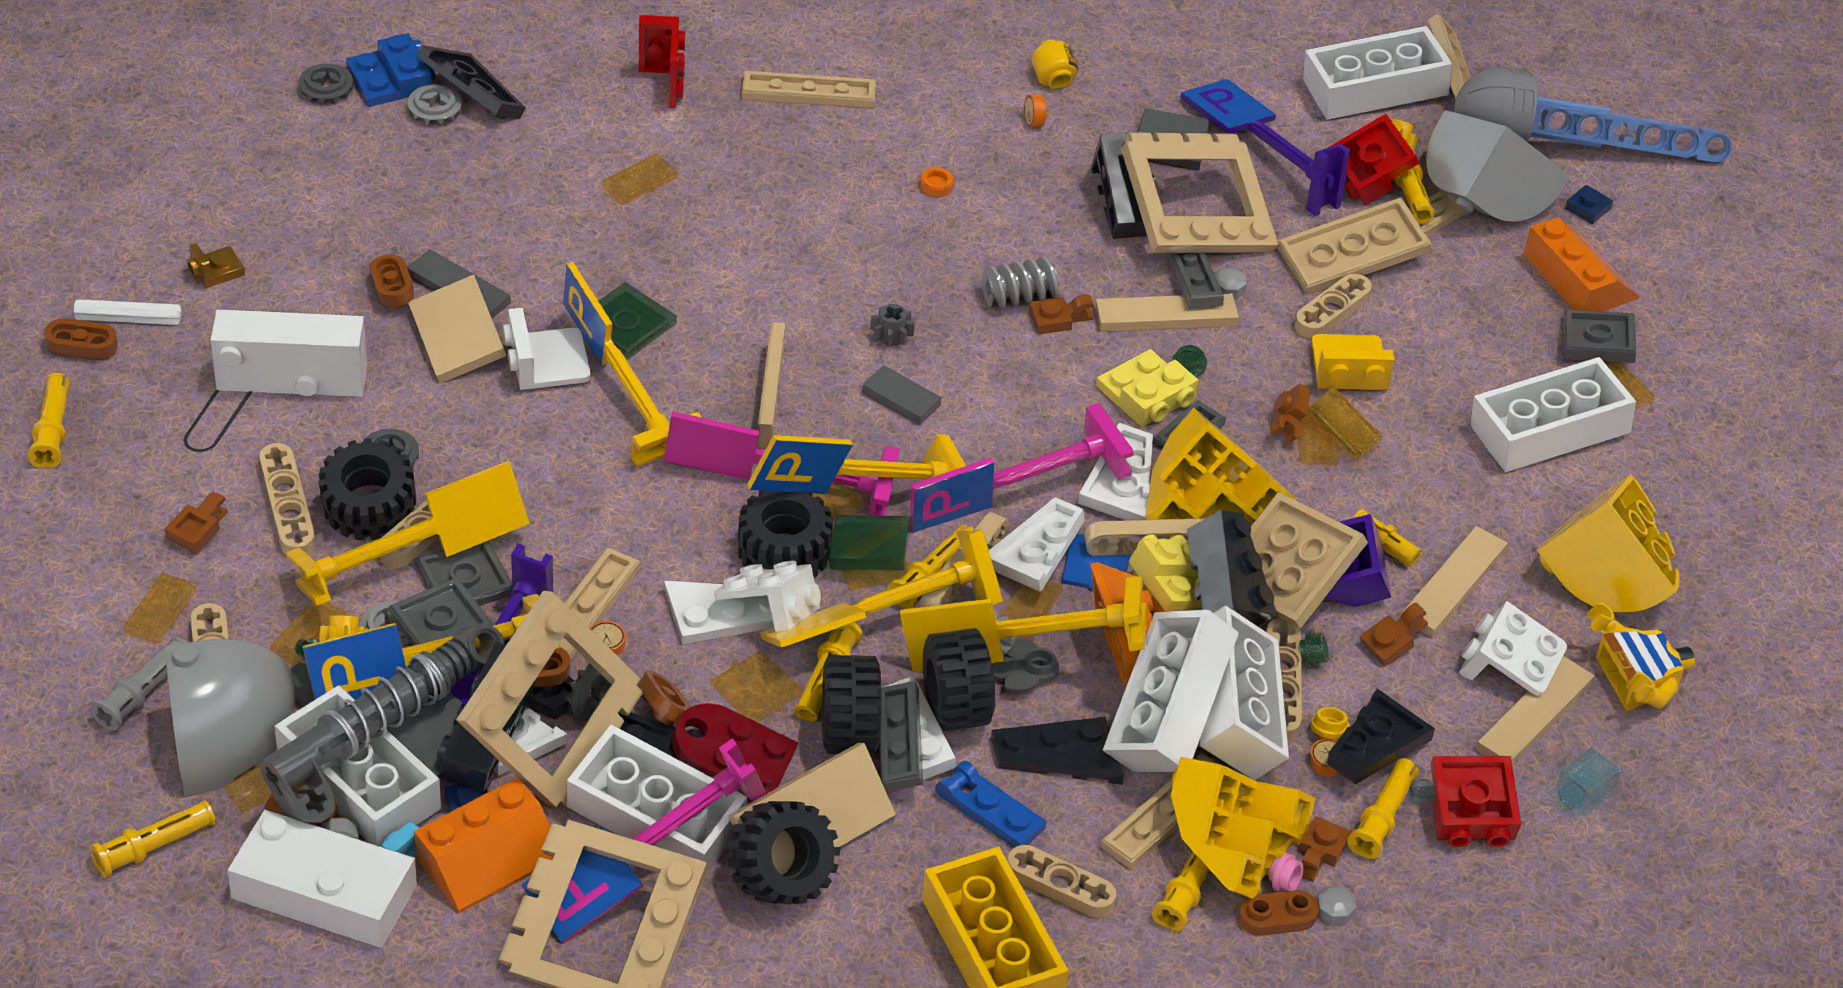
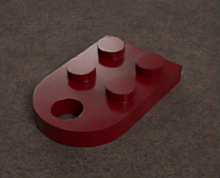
[672,703,799,801]

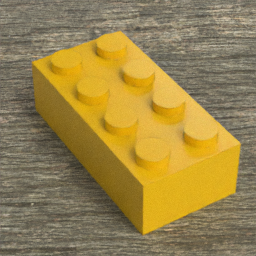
[922,846,1069,988]

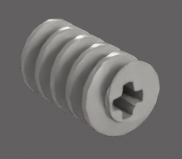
[981,257,1059,309]

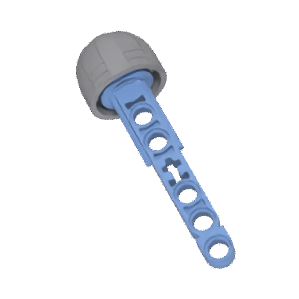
[1454,67,1732,162]

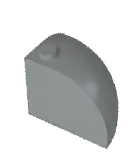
[1426,110,1570,222]
[165,639,296,797]

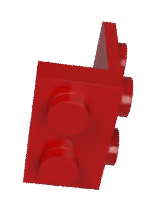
[638,15,686,108]

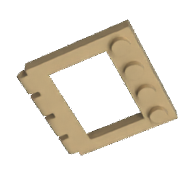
[1121,133,1278,253]
[456,591,643,809]
[498,820,709,988]

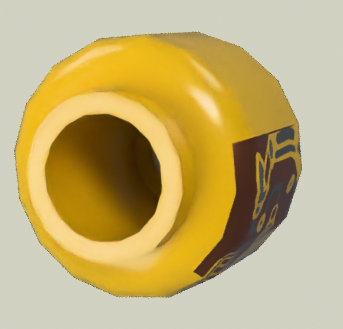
[1032,40,1078,89]

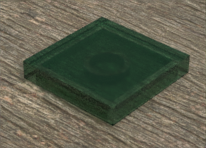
[598,282,677,360]
[829,515,910,570]

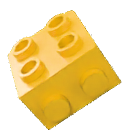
[1311,334,1395,390]

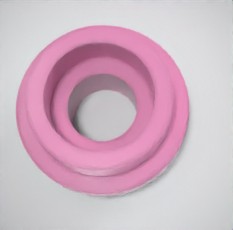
[1269,853,1303,892]

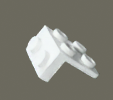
[503,308,590,390]
[714,561,821,632]
[1459,601,1567,696]

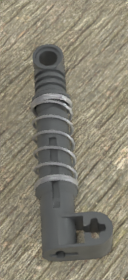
[259,625,504,823]

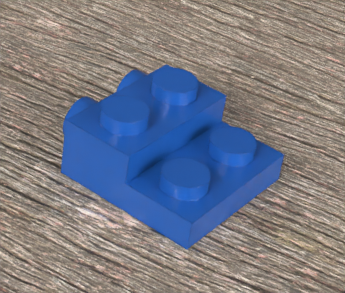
[346,33,436,107]

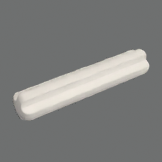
[74,299,182,325]

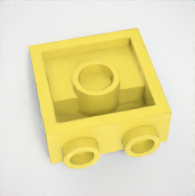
[1096,349,1199,427]
[1128,534,1202,612]

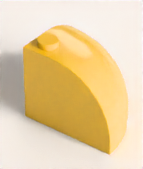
[1537,474,1679,612]

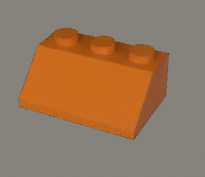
[1523,217,1639,311]
[1090,562,1154,689]
[414,777,553,913]

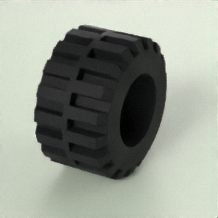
[318,438,417,541]
[738,491,833,578]
[923,628,995,731]
[822,655,882,754]
[727,801,840,905]

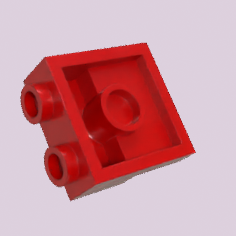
[1328,113,1420,206]
[1430,756,1522,847]

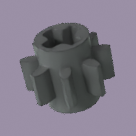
[870,304,915,347]

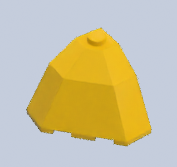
[1145,408,1297,538]
[1171,757,1316,899]

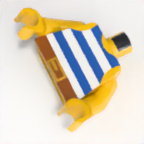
[1587,602,1695,711]

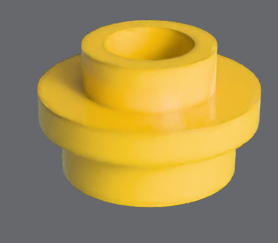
[1311,707,1350,740]

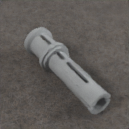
[91,637,186,731]

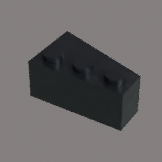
[1091,131,1155,239]
[1187,509,1278,626]
[437,641,535,793]

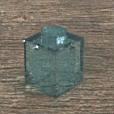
[1554,747,1621,817]

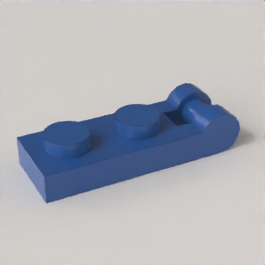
[935,761,1047,848]

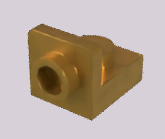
[186,242,245,288]

